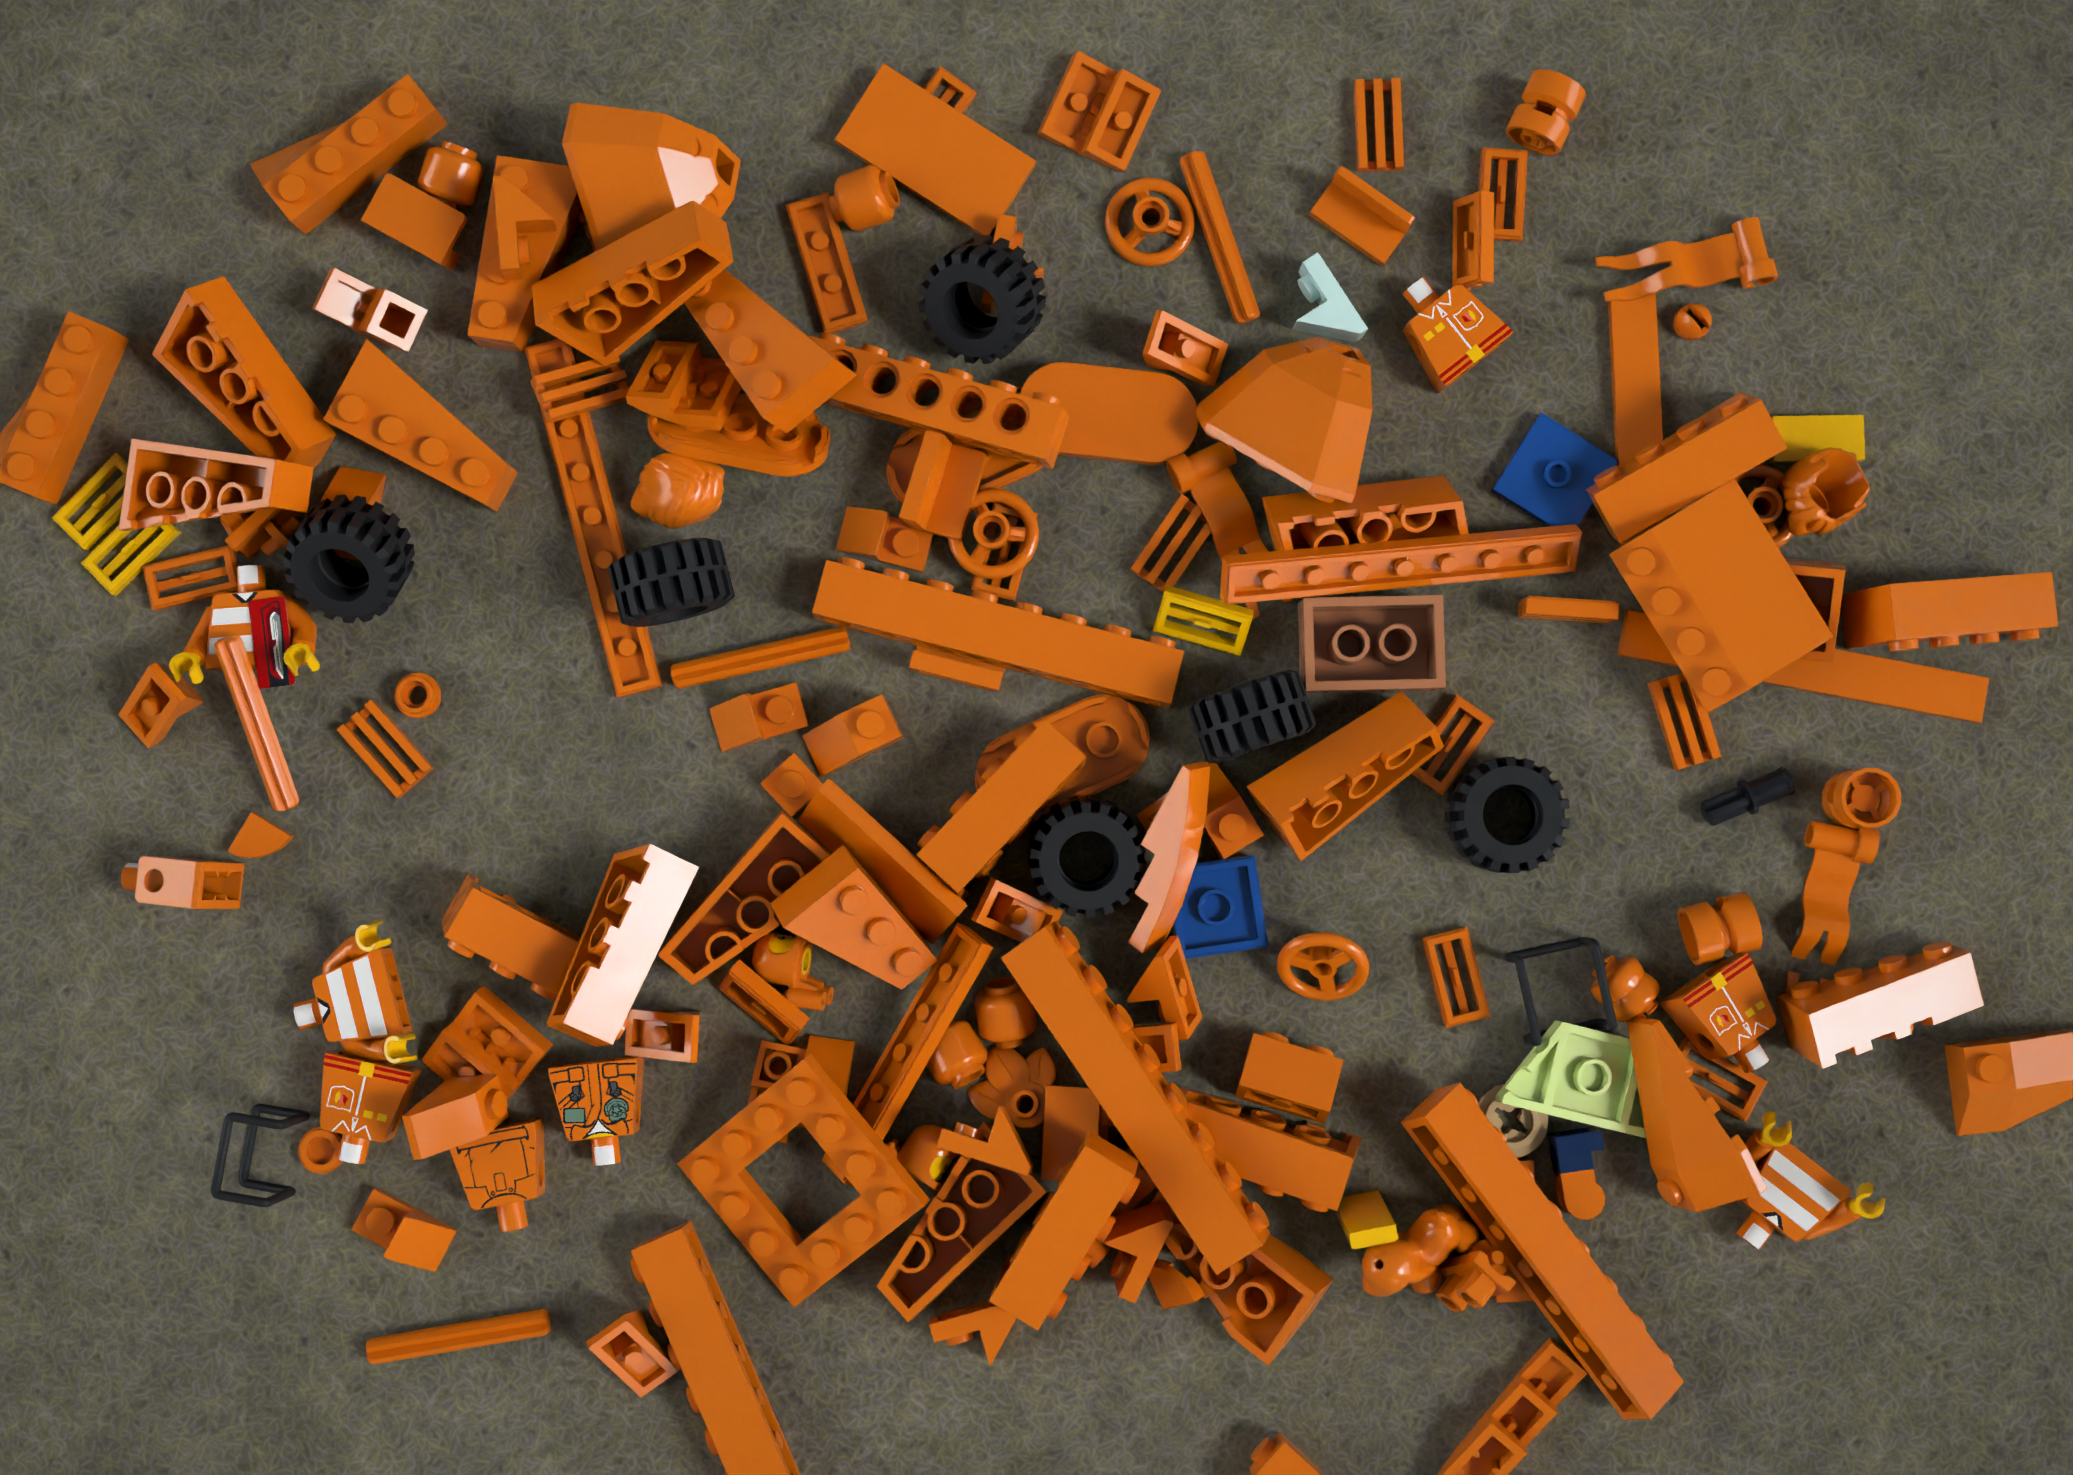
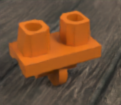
[220,502,310,559]
[1435,1239,1516,1313]

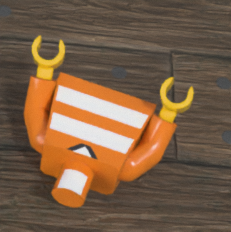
[169,565,320,684]
[294,919,417,1064]
[1736,1111,1886,1250]

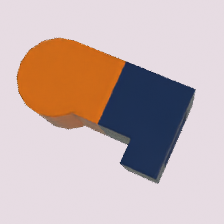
[1547,1127,1605,1220]

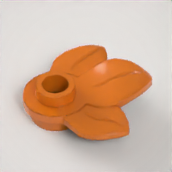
[967,1044,1056,1129]

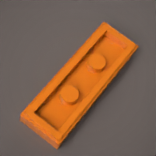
[785,192,869,334]

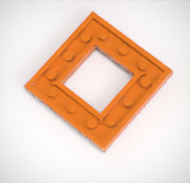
[677,1053,930,1308]

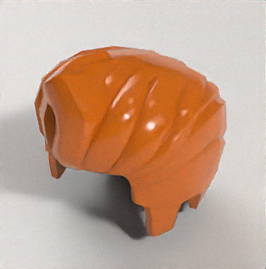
[1782,447,1870,536]
[630,452,725,529]

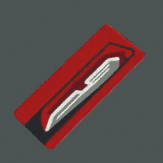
[248,596,295,689]

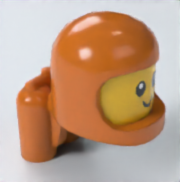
[752,932,834,1011]
[884,1124,957,1192]

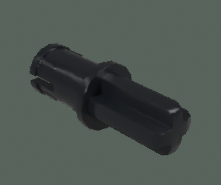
[1701,767,1795,826]

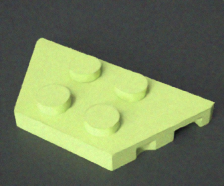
[1495,1020,1646,1138]

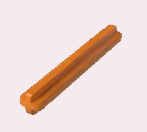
[1180,151,1260,324]
[671,626,850,689]
[214,635,299,812]
[366,1309,551,1365]

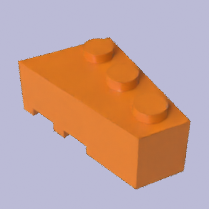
[770,845,938,990]
[441,873,581,1001]

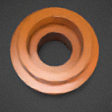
[394,672,442,719]

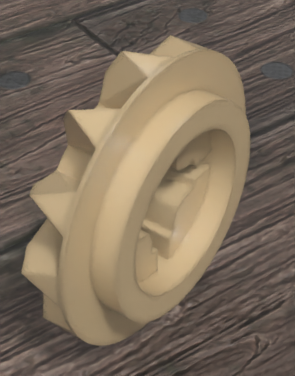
[1479,1084,1548,1158]

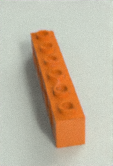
[808,332,1070,469]

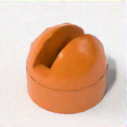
[1673,303,1712,341]

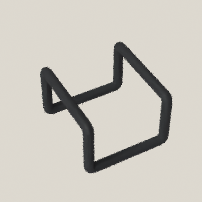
[1505,937,1617,1046]
[211,1104,310,1207]

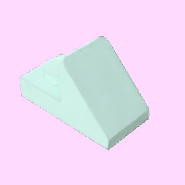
[1293,253,1368,342]

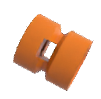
[1505,69,1586,156]
[1822,768,1901,829]
[1677,892,1763,965]

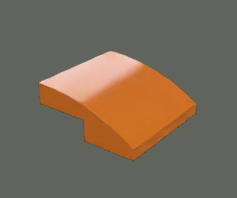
[1036,51,1161,173]
[625,340,742,431]
[421,985,553,1101]

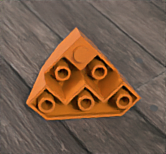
[562,102,741,251]
[1196,337,1373,503]

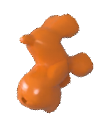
[1361,1204,1479,1297]

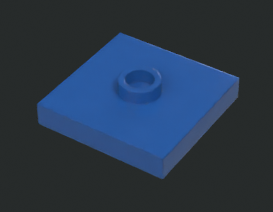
[1491,412,1618,527]
[1172,855,1269,959]

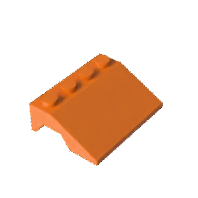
[1609,478,1834,713]

